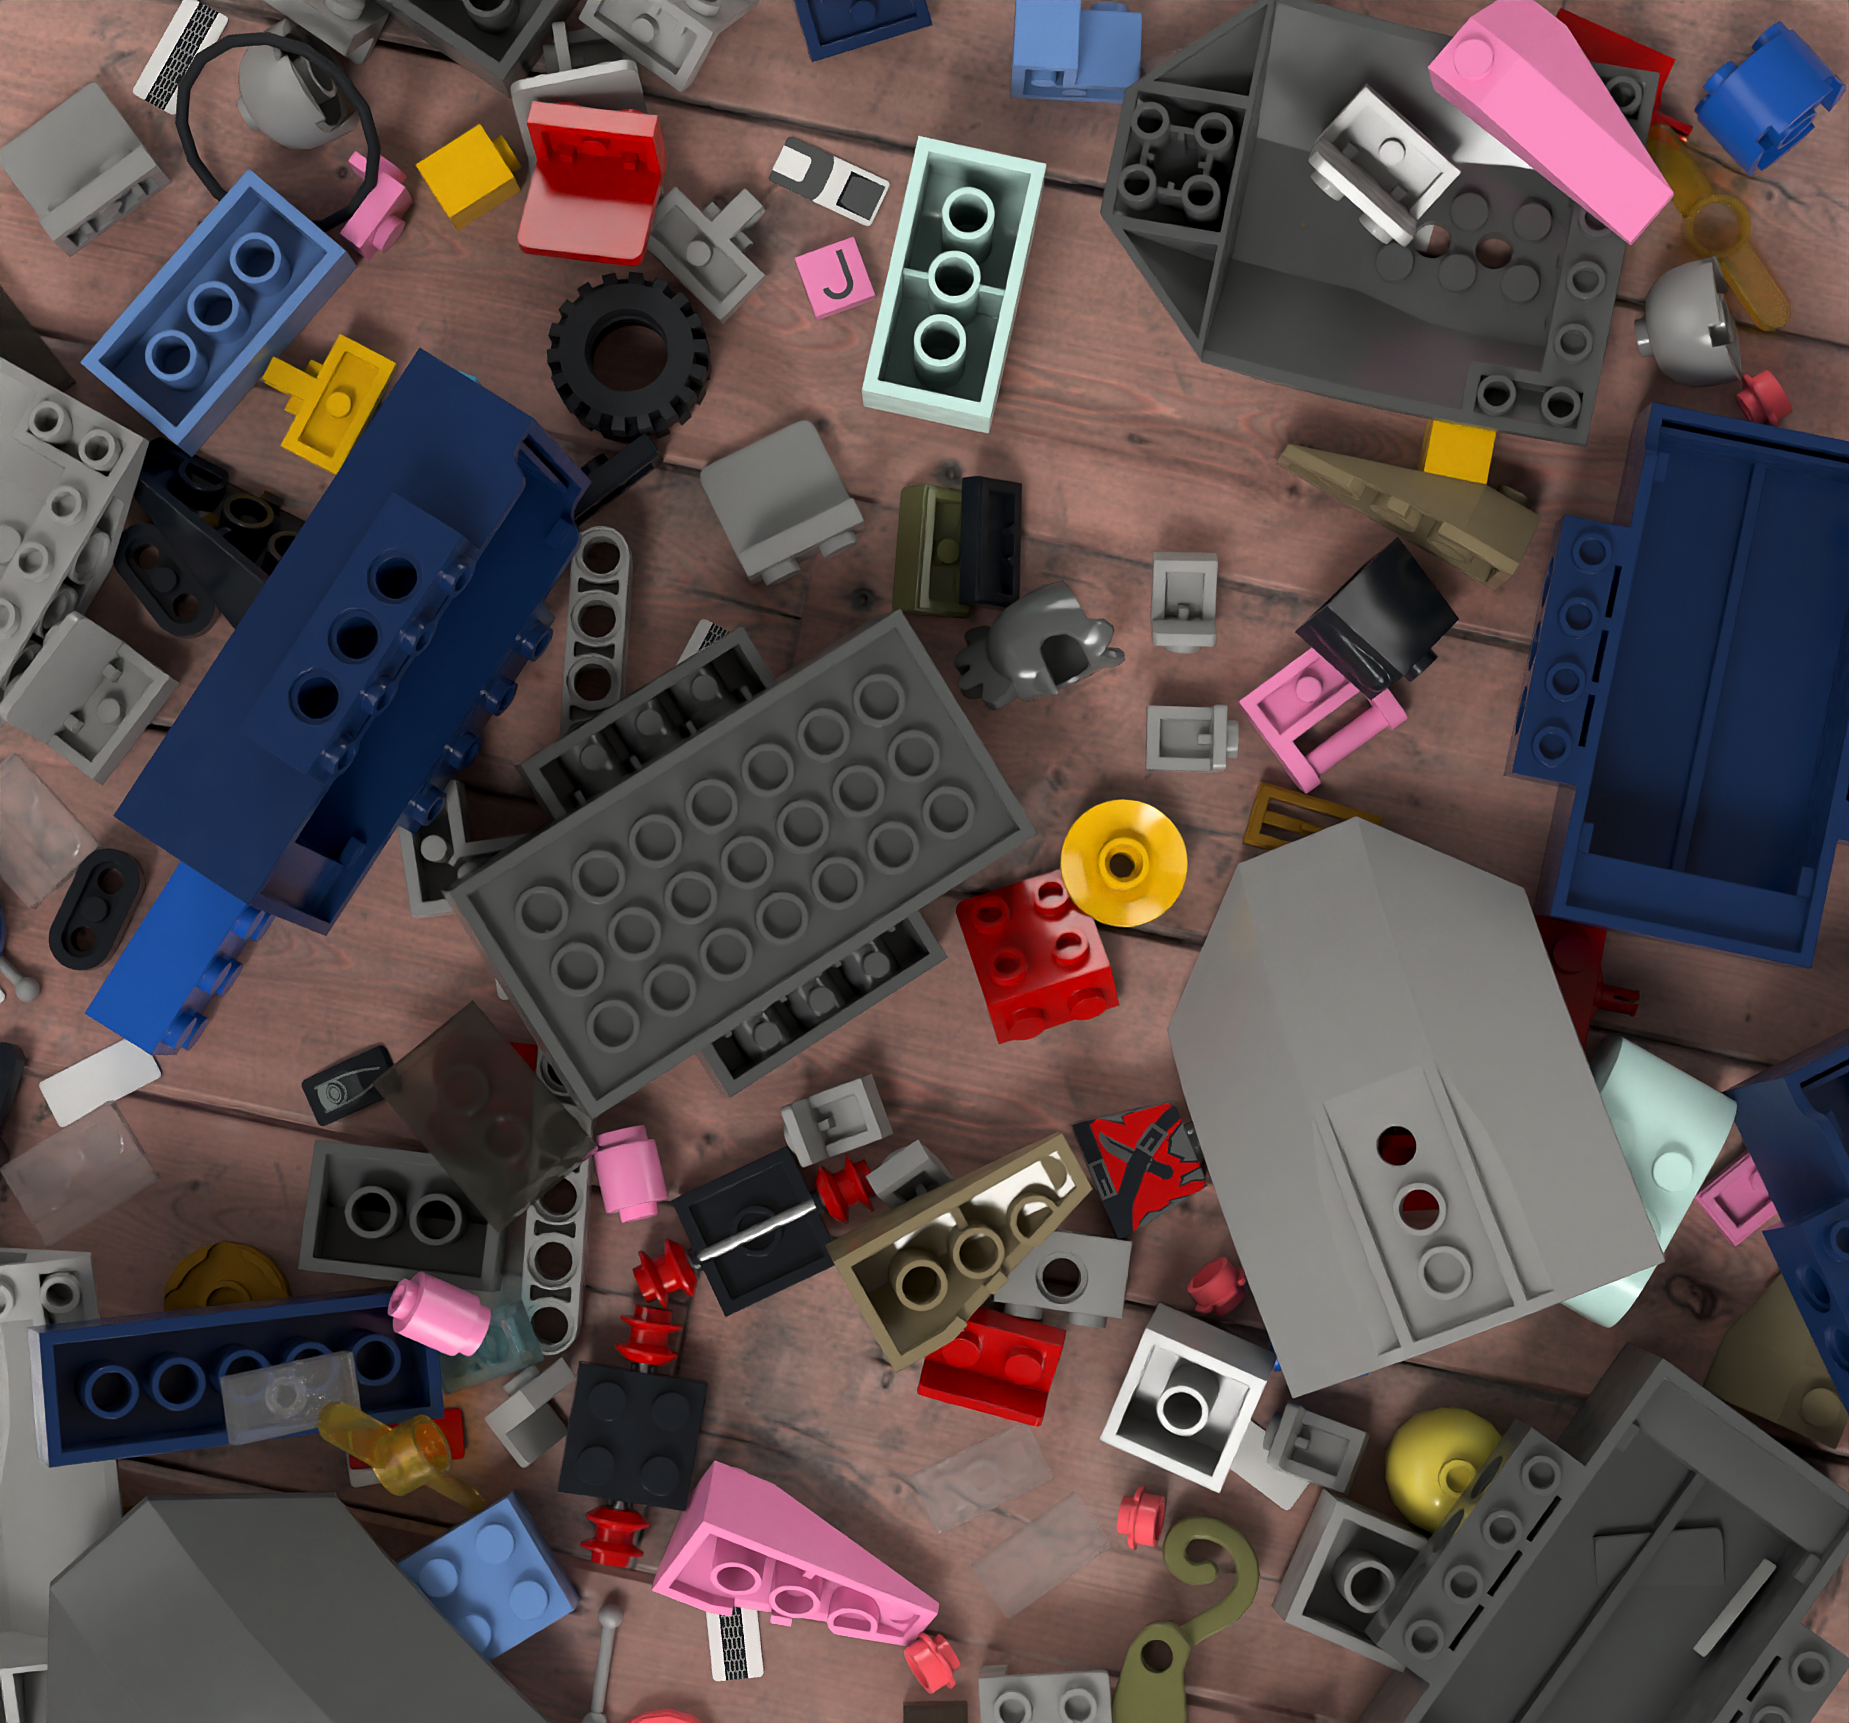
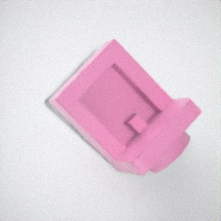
[340,151,414,261]

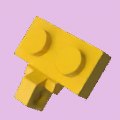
[262,334,398,476]

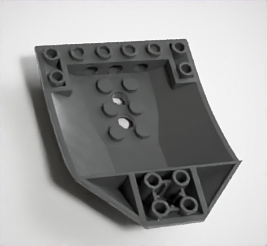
[1100,0,1660,448]
[46,1492,553,1723]

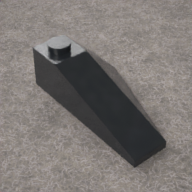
[133,437,306,629]

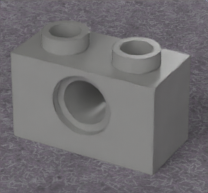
[992,1229,1132,1328]

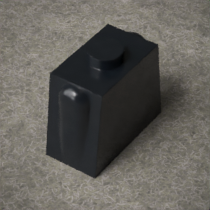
[1295,537,1459,700]

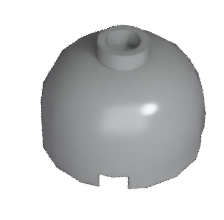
[238,18,359,149]
[1634,256,1742,388]

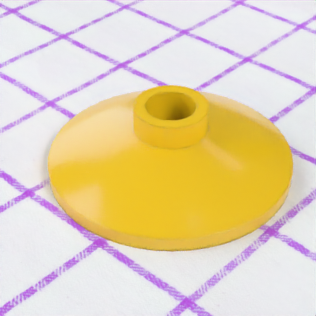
[1060,799,1188,927]

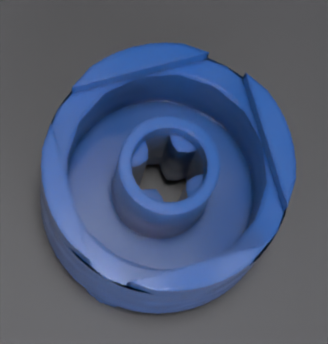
[1694,21,1846,176]

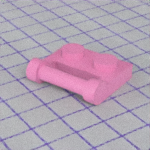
[1237,648,1408,794]

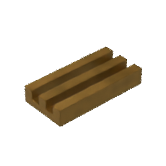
[1242,781,1383,851]

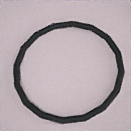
[175,32,381,232]

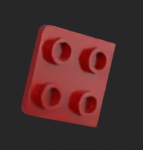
[517,101,668,266]
[956,869,1120,1044]

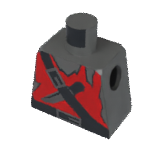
[1070,1101,1208,1240]

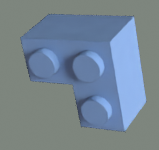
[1010,0,1143,103]

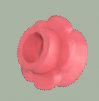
[1735,369,1792,427]
[1187,1257,1246,1316]
[1117,1486,1165,1550]
[903,1633,960,1694]

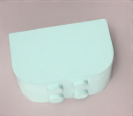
[862,136,1046,434]
[1560,1036,1737,1328]

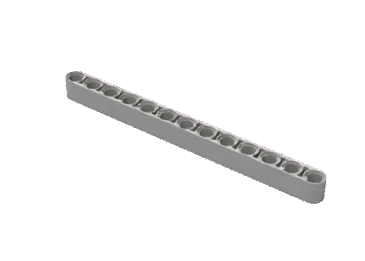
[519,526,634,1355]

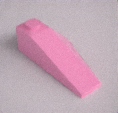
[1428,0,1674,245]
[652,1461,939,1647]

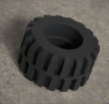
[547,272,711,443]

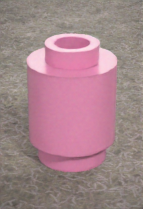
[592,1125,669,1223]
[388,1271,491,1356]

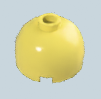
[1384,1407,1502,1535]

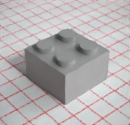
[1100,1302,1277,1493]
[1271,1488,1432,1673]

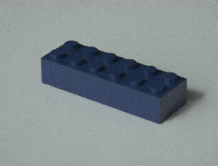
[28,1285,445,1468]

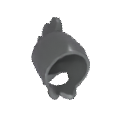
[954,580,1125,710]

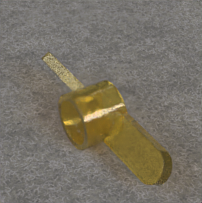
[1645,124,1791,332]
[318,1401,486,1513]

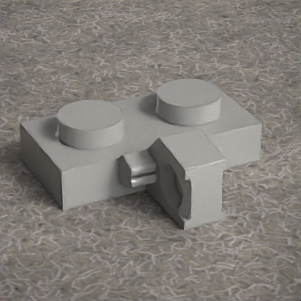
[647,186,767,324]

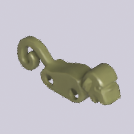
[1111,1515,1260,1723]

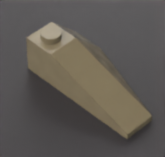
[1276,443,1542,591]
[825,1131,1092,1373]
[1702,1271,1849,1450]

